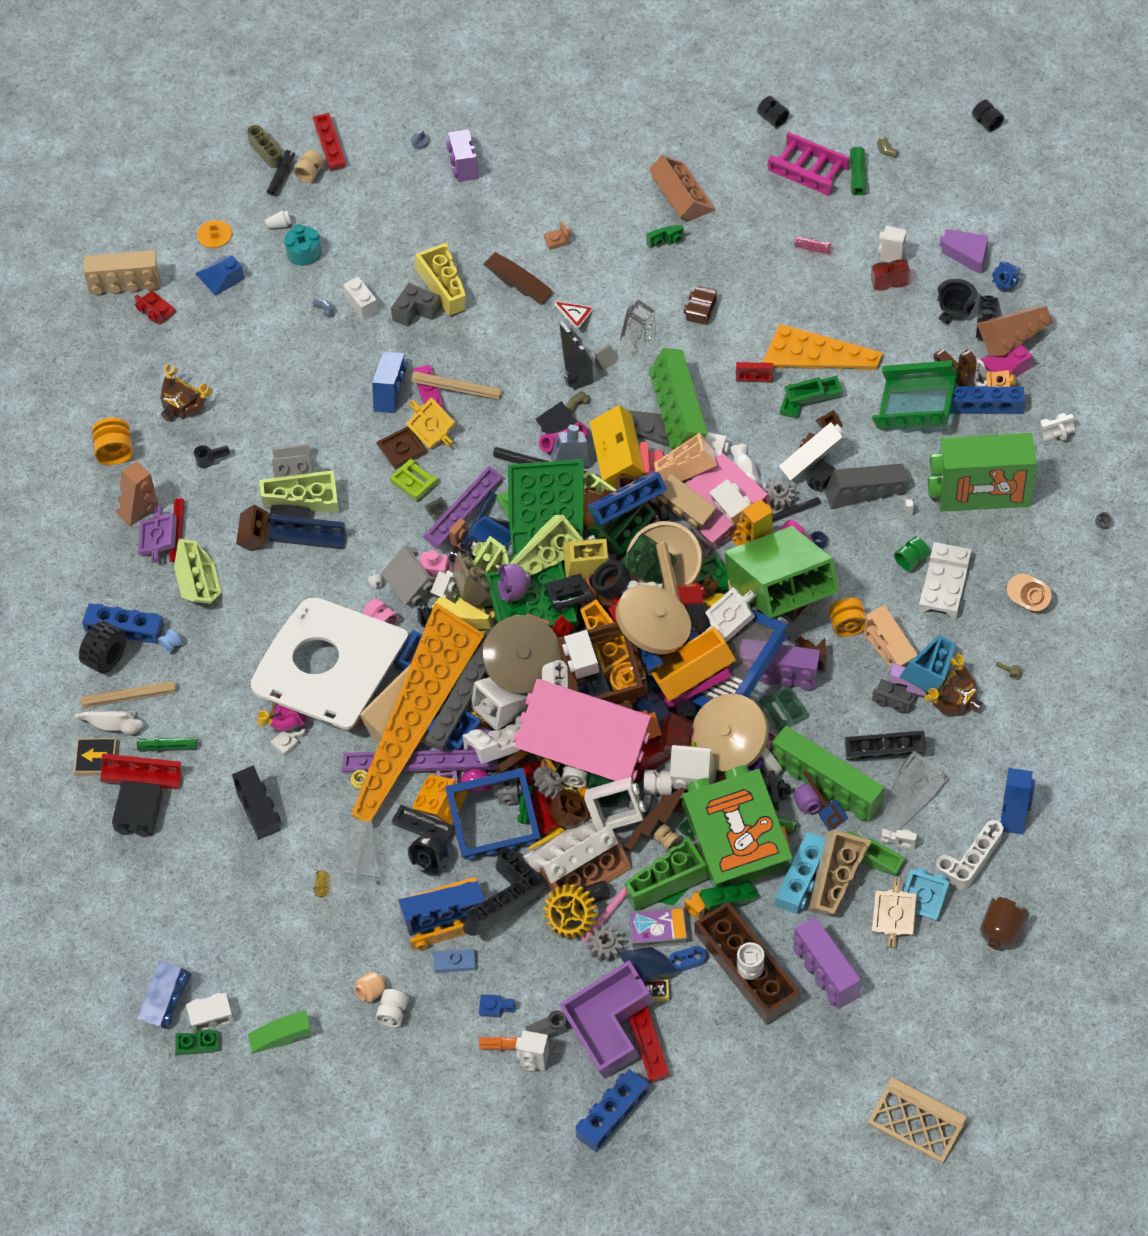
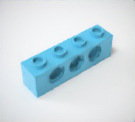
[775,832,825,915]

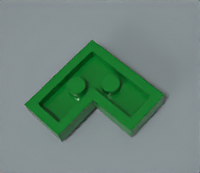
[695,555,729,594]

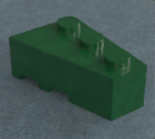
[587,502,656,555]

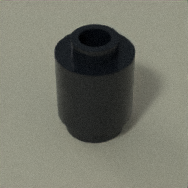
[676,699,697,727]

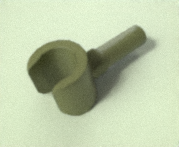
[996,662,1021,680]

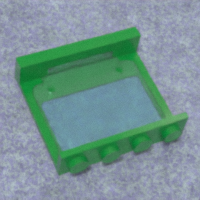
[872,360,958,430]

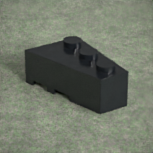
[232,765,282,840]

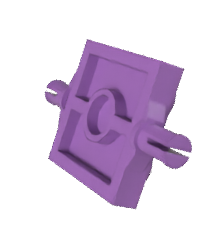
[138,506,177,563]

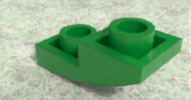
[646,225,684,249]
[175,1030,218,1055]

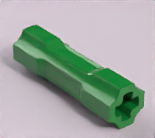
[850,146,866,196]

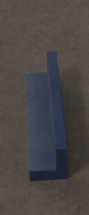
[269,514,347,550]

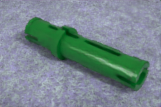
[137,736,197,752]

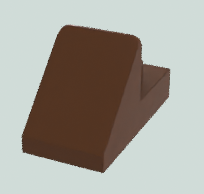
[795,636,827,673]

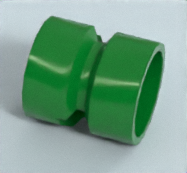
[894,536,930,572]

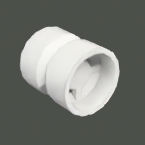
[562,764,589,788]
[644,770,672,796]
[737,942,764,980]
[375,989,409,1028]

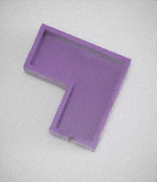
[559,960,655,1079]

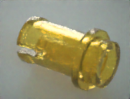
[313,870,329,897]

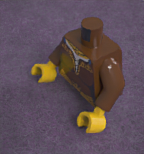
[160,364,213,421]
[924,654,984,716]

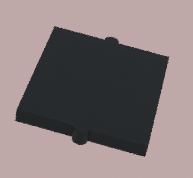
[535,401,577,434]

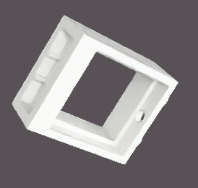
[584,777,646,831]

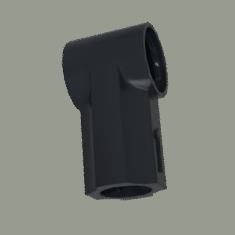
[569,880,610,910]

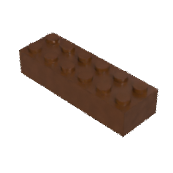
[694,901,801,1025]

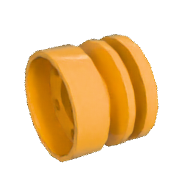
[91,417,133,466]

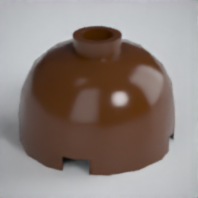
[550,789,590,829]

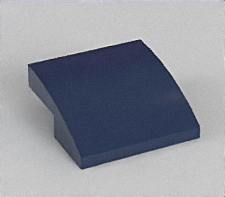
[619,947,677,982]

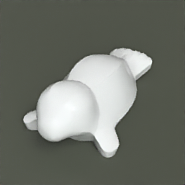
[730,444,766,489]
[74,711,143,735]

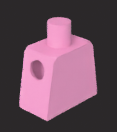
[420,550,454,577]

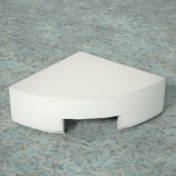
[904,498,914,517]

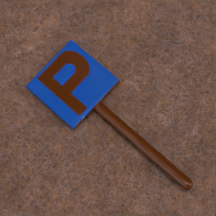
[803,770,848,831]

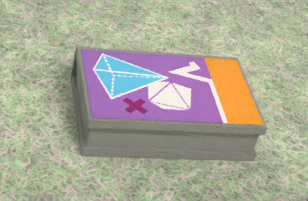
[628,906,687,949]

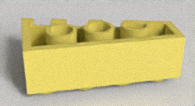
[415,243,466,316]

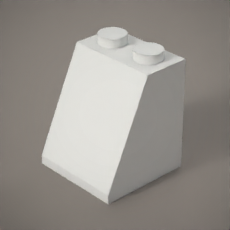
[471,677,528,731]

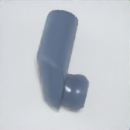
[313,298,335,316]

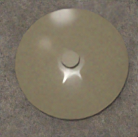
[482,615,561,694]

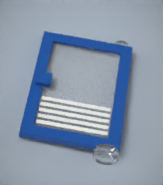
[690,609,790,707]

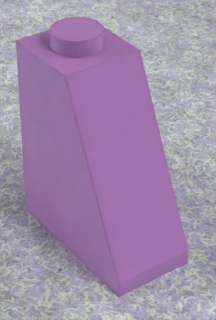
[939,229,988,274]

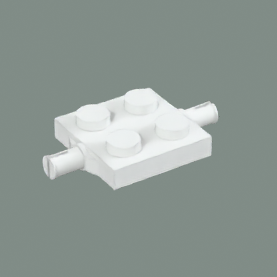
[703,587,757,642]

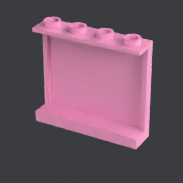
[685,453,770,551]

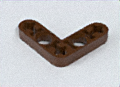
[933,349,977,387]

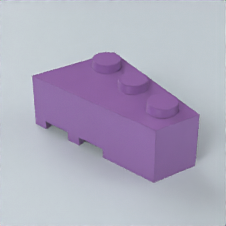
[446,129,479,182]

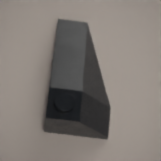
[559,321,594,390]

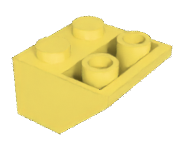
[563,539,608,578]

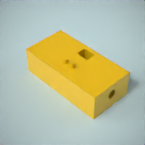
[589,405,645,489]

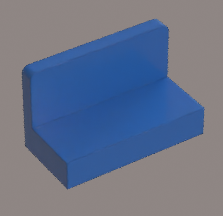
[469,516,511,547]

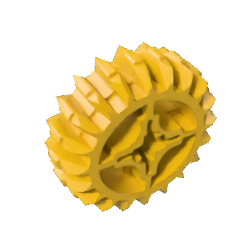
[543,884,598,939]

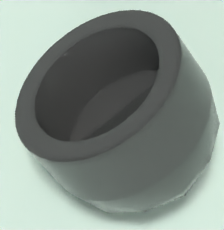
[1095,512,1112,528]

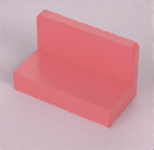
[640,442,663,474]

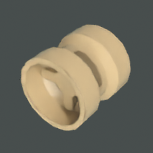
[653,824,682,852]

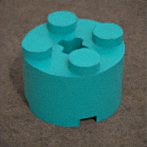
[284,224,321,266]

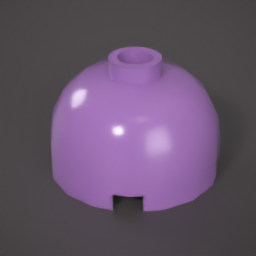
[497,564,531,603]

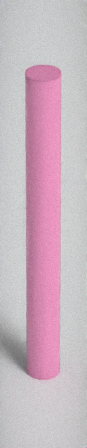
[581,886,626,943]

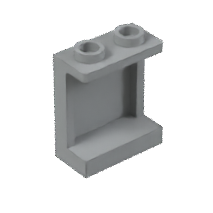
[272,443,312,478]
[382,546,436,606]

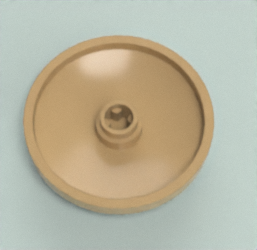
[626,521,703,590]
[616,585,691,654]
[691,694,769,773]

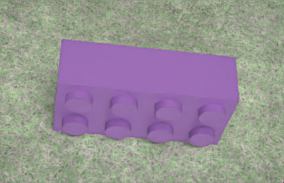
[739,639,820,690]
[793,916,861,1010]

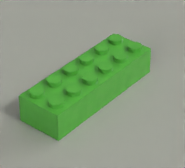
[649,348,708,451]
[772,726,885,822]

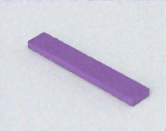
[423,466,503,549]

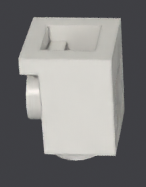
[431,570,458,602]

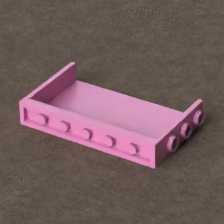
[513,679,652,782]

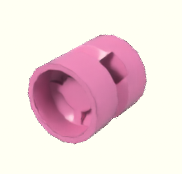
[362,599,398,626]

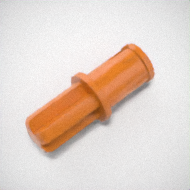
[479,1035,518,1052]

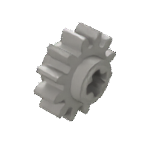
[763,478,795,510]
[532,765,566,799]
[587,925,623,962]

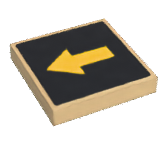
[74,738,117,776]

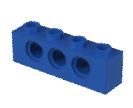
[950,387,1025,414]
[587,471,667,525]
[82,603,164,644]
[575,1069,649,1152]

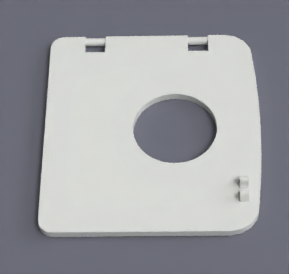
[251,598,408,730]

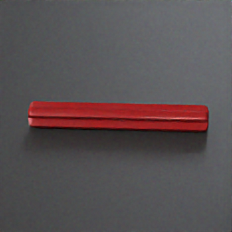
[169,498,185,563]

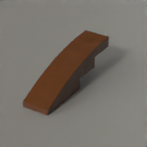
[483,252,553,305]
[623,787,685,851]

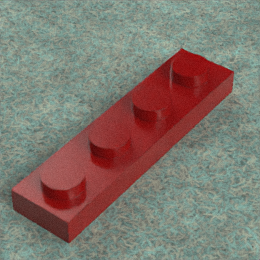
[313,113,346,171]
[629,1006,670,1083]

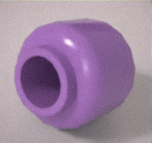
[794,784,822,814]

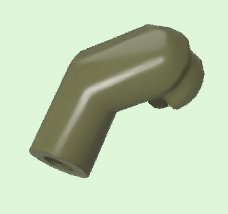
[877,137,898,158]
[566,392,589,413]

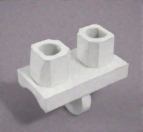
[1040,413,1075,442]

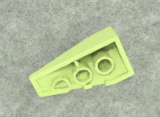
[510,515,583,576]

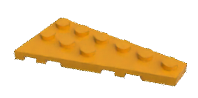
[763,324,883,370]

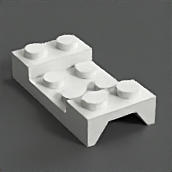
[918,542,971,619]
[463,712,526,764]

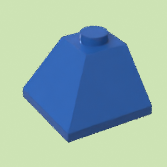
[196,255,245,296]

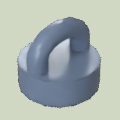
[411,131,428,150]

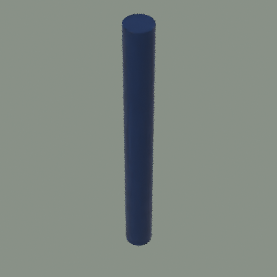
[460,492,496,549]

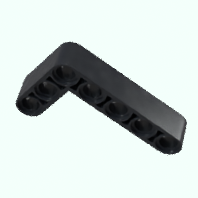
[463,848,544,936]

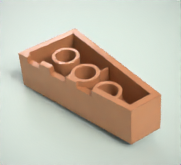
[977,306,1053,356]

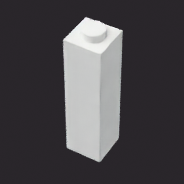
[779,423,845,482]

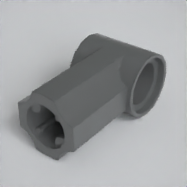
[526,1010,568,1037]

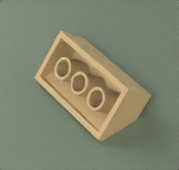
[359,665,410,743]

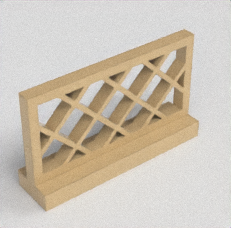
[867,1077,967,1163]

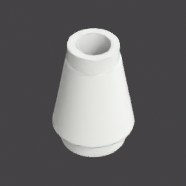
[265,210,292,229]

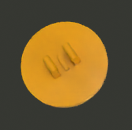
[197,220,232,248]

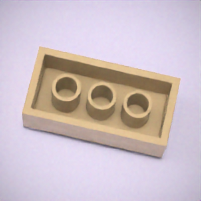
[84,250,160,295]

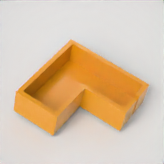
[638,627,736,701]

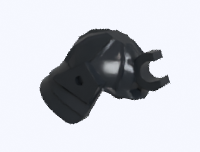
[937,279,977,324]

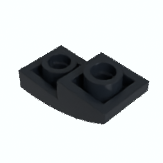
[268,505,311,526]

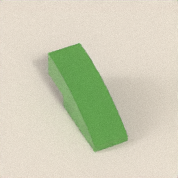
[847,831,905,875]
[248,1010,312,1054]

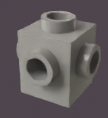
[493,779,522,805]

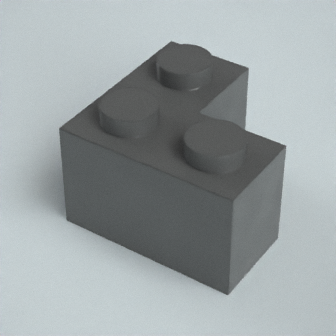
[391,283,441,327]

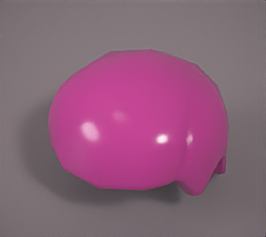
[460,769,491,792]

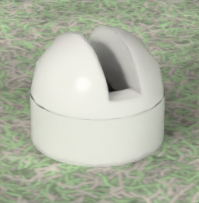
[368,574,384,589]

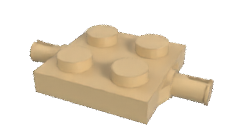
[872,878,917,948]

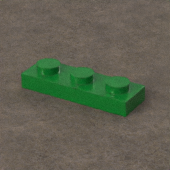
[699,881,759,910]

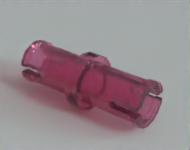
[794,236,832,254]

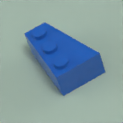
[372,352,407,413]

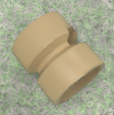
[293,150,324,183]

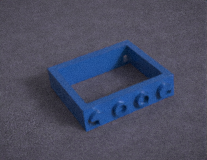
[445,768,540,860]

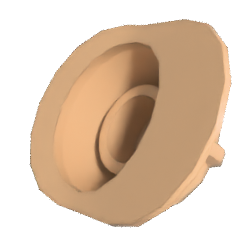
[1007,574,1052,611]

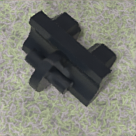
[762,770,792,811]

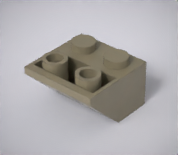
[453,551,491,607]

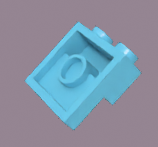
[903,867,950,921]

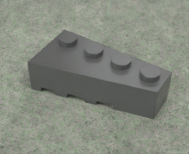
[825,463,910,510]

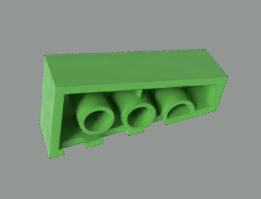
[625,836,708,911]

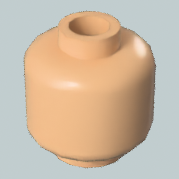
[355,972,386,1003]

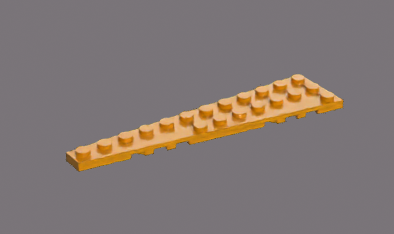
[350,603,485,826]

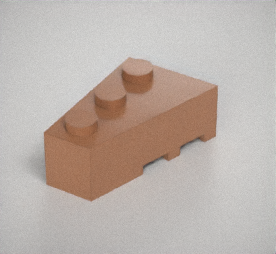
[116,461,159,526]

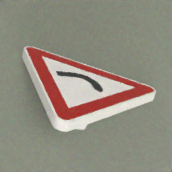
[554,301,593,329]

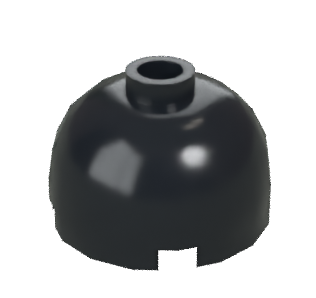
[408,835,449,876]

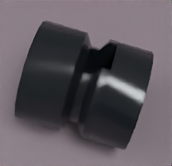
[757,96,790,128]
[972,99,1005,132]

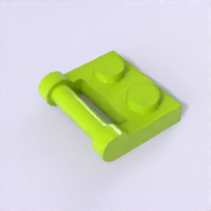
[389,459,440,502]

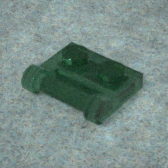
[758,686,809,732]

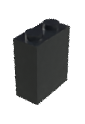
[112,781,163,837]

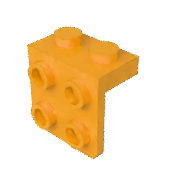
[412,774,469,825]

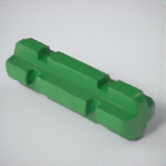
[517,785,533,824]

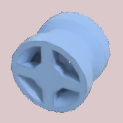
[158,629,182,653]

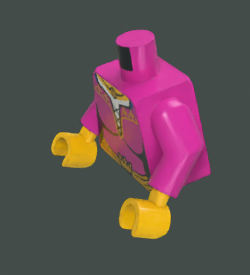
[257,694,308,731]

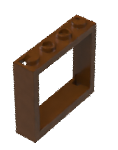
[557,622,648,704]

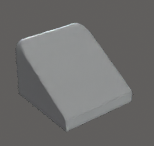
[595,344,617,370]

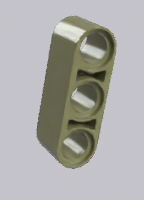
[247,125,282,168]

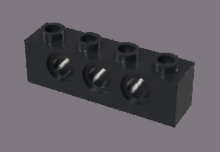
[844,730,926,760]

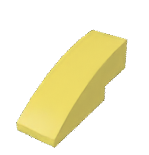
[432,596,494,629]

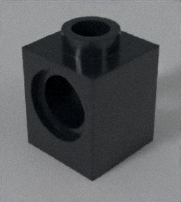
[807,459,836,493]

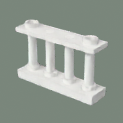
[523,817,618,883]

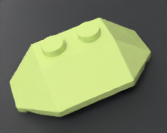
[451,536,510,607]
[174,539,222,604]

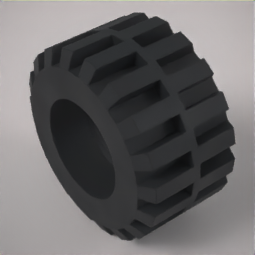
[79,621,127,674]

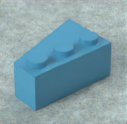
[900,635,956,692]

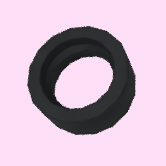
[592,560,630,598]

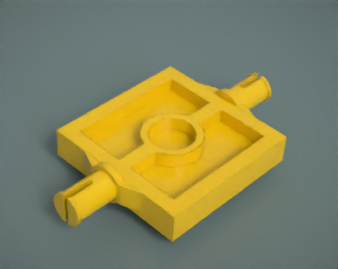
[406,398,457,450]

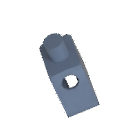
[551,425,589,467]

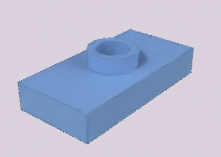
[434,949,475,973]

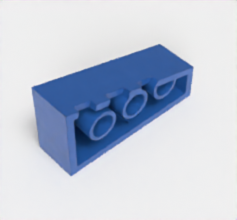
[398,881,485,936]

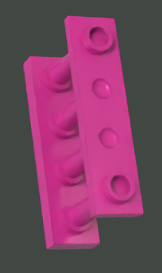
[768,132,850,196]

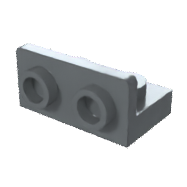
[872,679,917,714]

